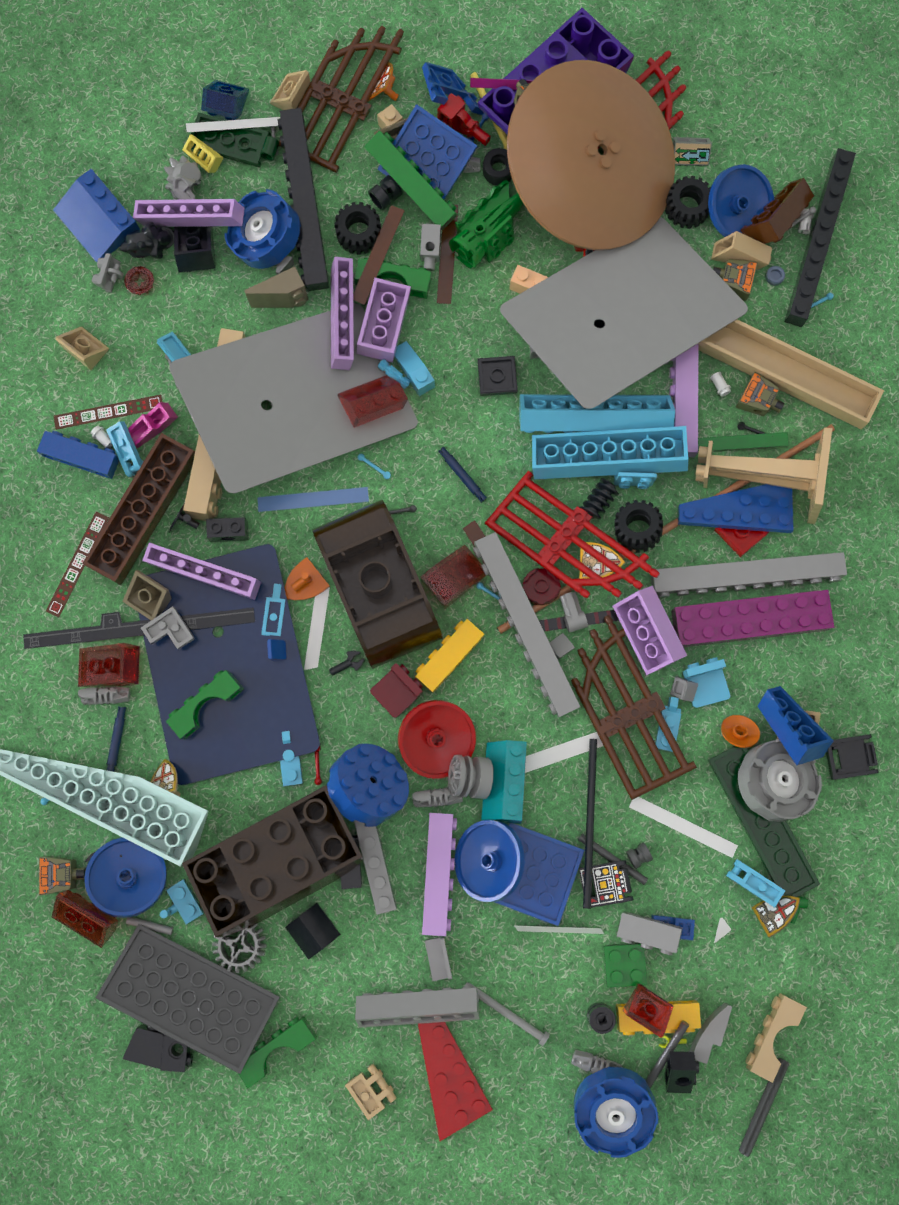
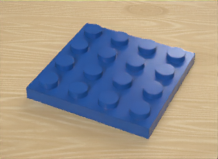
[377,104,478,200]
[495,823,585,926]

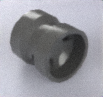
[626,842,653,869]

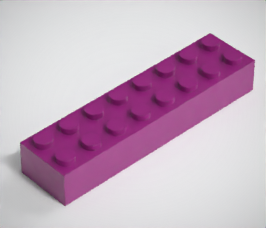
[671,590,835,647]

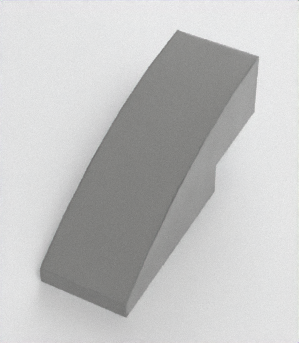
[689,1002,732,1064]

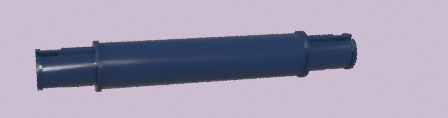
[438,447,487,503]
[106,706,127,772]

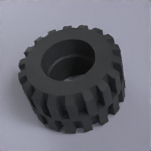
[665,176,711,229]
[334,202,381,255]
[614,500,663,553]

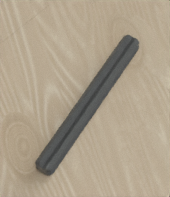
[739,1058,789,1157]

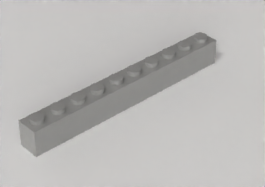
[473,532,580,717]
[651,552,847,598]

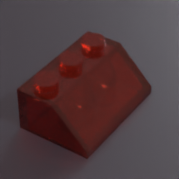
[337,375,408,427]
[51,890,119,948]

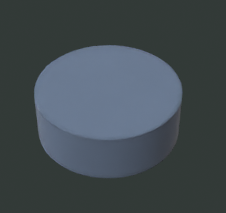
[765,266,785,286]

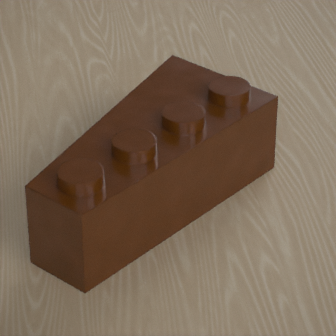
[740,178,814,244]

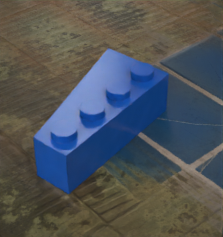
[758,686,834,766]

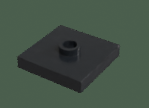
[477,356,518,396]

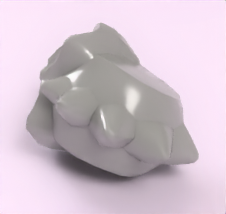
[164,155,201,200]

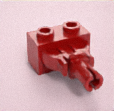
[437,93,491,146]

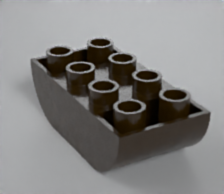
[312,500,443,669]
[182,785,363,937]

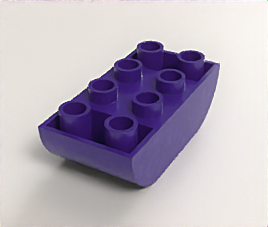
[478,8,634,134]

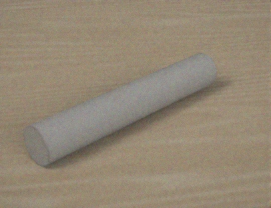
[126,917,174,935]

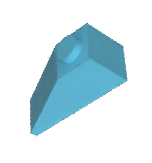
[395,341,435,396]

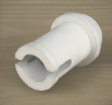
[798,209,814,234]
[710,372,731,397]
[91,426,113,448]

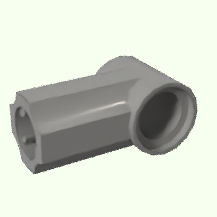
[559,592,588,633]

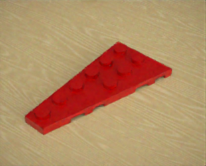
[418,1022,493,1141]

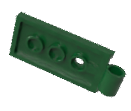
[191,112,279,168]

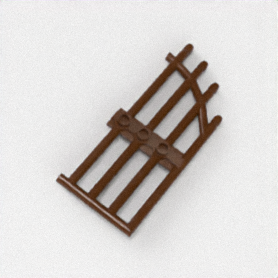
[279,26,404,173]
[571,615,697,800]

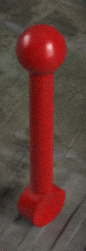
[314,746,322,785]

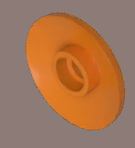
[721,715,760,748]

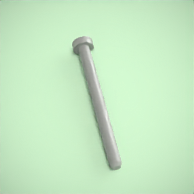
[464,982,550,1046]

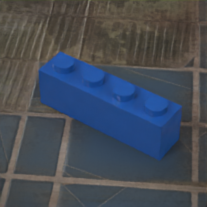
[37,430,119,479]

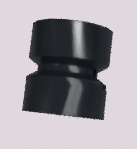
[368,175,402,210]
[586,1002,616,1034]

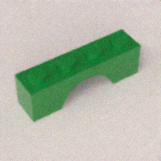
[354,257,432,299]
[166,670,244,740]
[238,1016,317,1088]

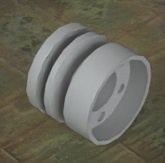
[448,755,493,799]

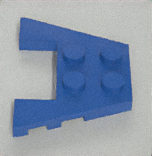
[422,62,483,115]

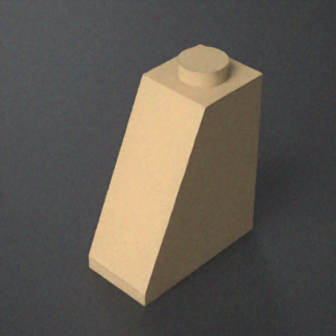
[711,231,772,270]

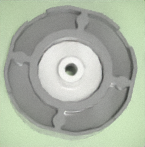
[738,739,822,822]

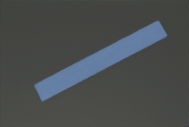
[257,487,369,512]

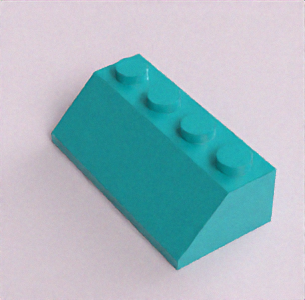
[481,740,527,824]

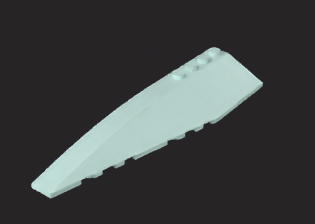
[0,749,209,867]

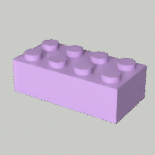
[357,278,411,363]
[613,586,687,675]

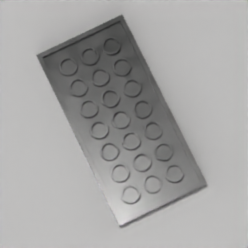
[95,924,280,1074]

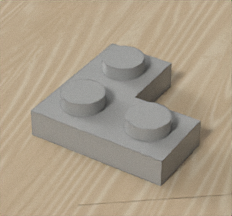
[141,606,195,649]

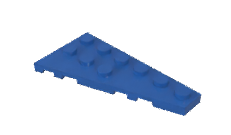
[678,484,793,533]

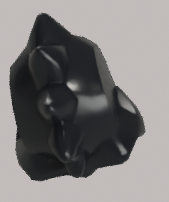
[119,222,174,259]

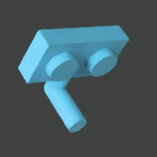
[160,879,204,924]

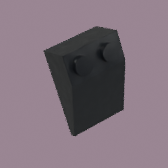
[174,226,215,273]

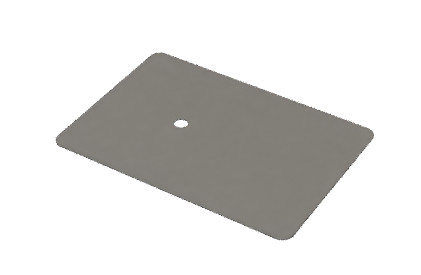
[500,217,748,409]
[170,303,418,494]

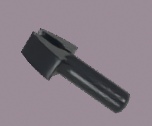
[329,651,365,676]

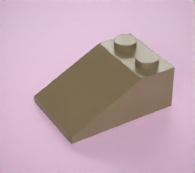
[244,267,309,308]

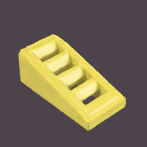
[182,134,223,173]

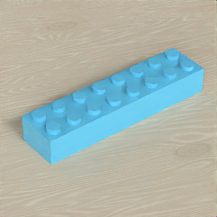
[519,394,675,433]
[532,426,688,479]

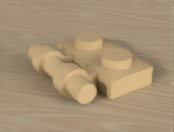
[345,1063,397,1120]

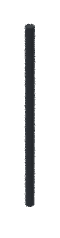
[583,739,597,909]

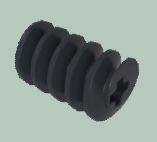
[579,478,619,520]

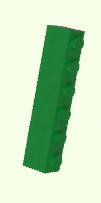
[364,130,458,231]

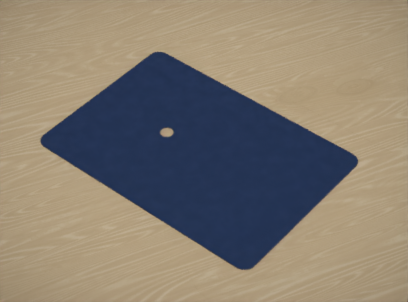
[138,544,320,785]

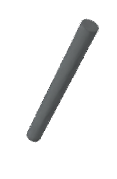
[578,833,648,885]
[645,1021,689,1088]

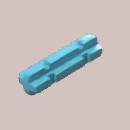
[378,359,410,389]

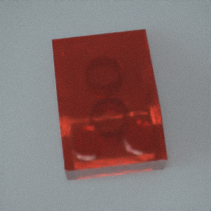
[420,545,487,609]
[78,643,140,687]

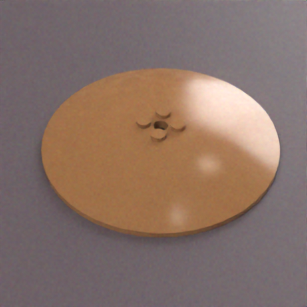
[507,60,675,250]

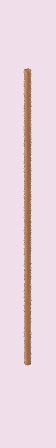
[497,424,835,634]

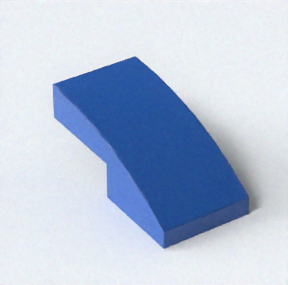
[651,915,695,940]

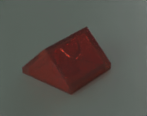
[622,984,674,1038]

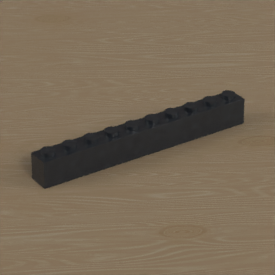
[277,108,330,291]
[784,148,856,327]

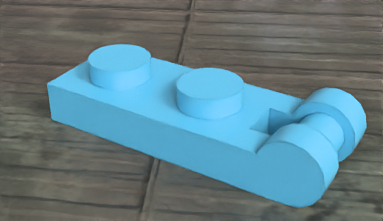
[106,421,144,477]
[726,859,785,908]

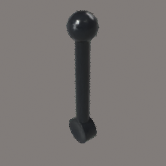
[738,422,766,434]

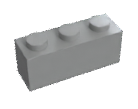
[617,911,683,955]

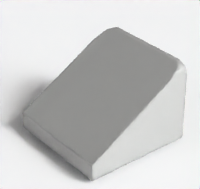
[276,256,294,275]
[549,633,575,660]
[670,676,698,702]

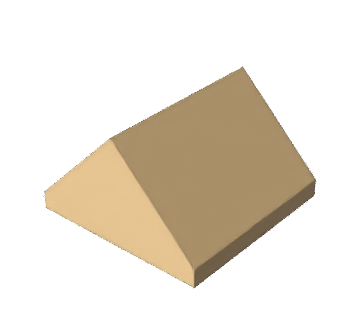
[270,70,310,110]
[55,327,109,370]

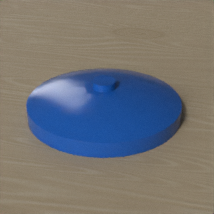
[708,164,774,237]
[455,820,525,902]
[85,837,167,918]

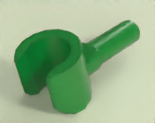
[790,897,808,924]

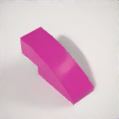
[128,402,178,449]

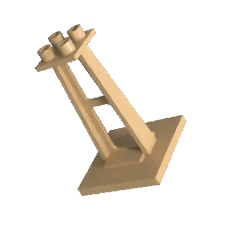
[695,428,832,524]

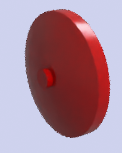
[398,700,476,779]

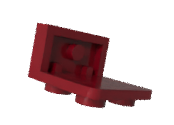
[370,663,423,718]

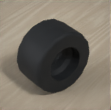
[483,148,512,186]

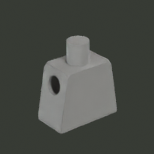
[420,224,441,271]

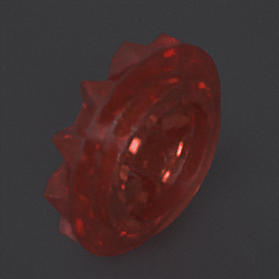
[124,266,154,295]

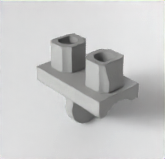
[92,253,124,292]

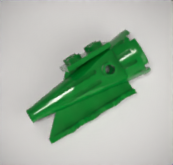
[449,180,524,269]

